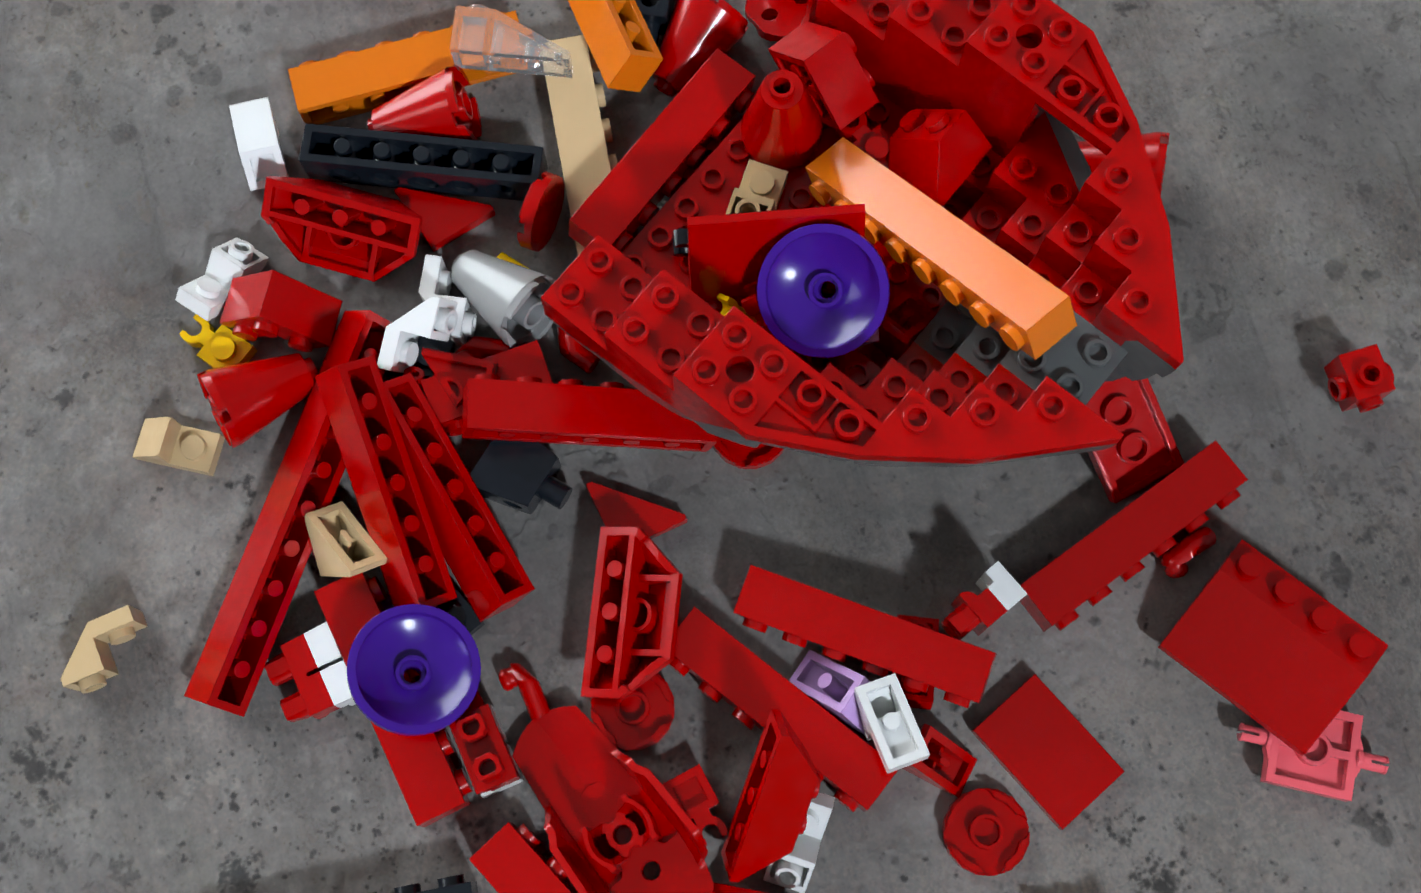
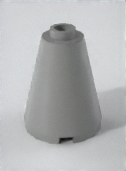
[451,250,556,348]

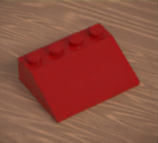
[687,204,866,313]
[1158,539,1389,756]

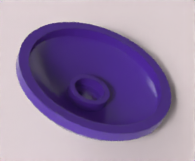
[757,224,890,358]
[346,604,481,736]

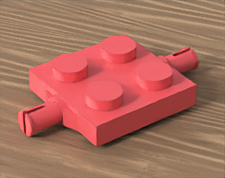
[1237,710,1389,802]

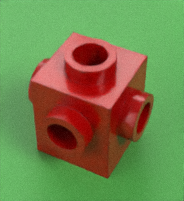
[1324,344,1396,413]

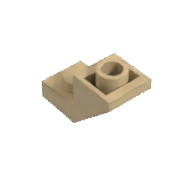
[726,159,788,214]
[60,605,148,694]

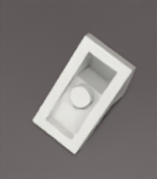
[854,673,930,774]

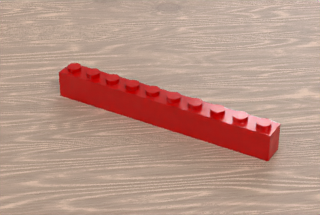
[184,310,392,717]

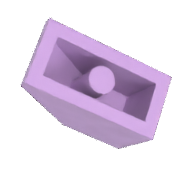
[789,650,871,735]

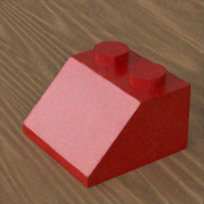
[888,109,992,207]

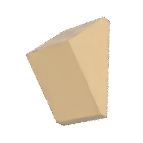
[304,501,387,577]

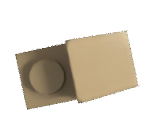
[133,417,225,476]

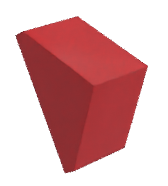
[872,290,937,361]
[902,723,977,798]

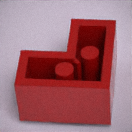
[768,21,879,130]
[219,270,343,353]

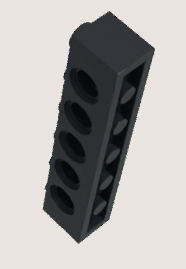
[299,123,548,201]

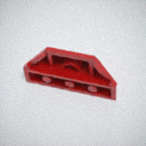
[261,176,423,282]
[581,527,683,700]
[721,709,820,883]

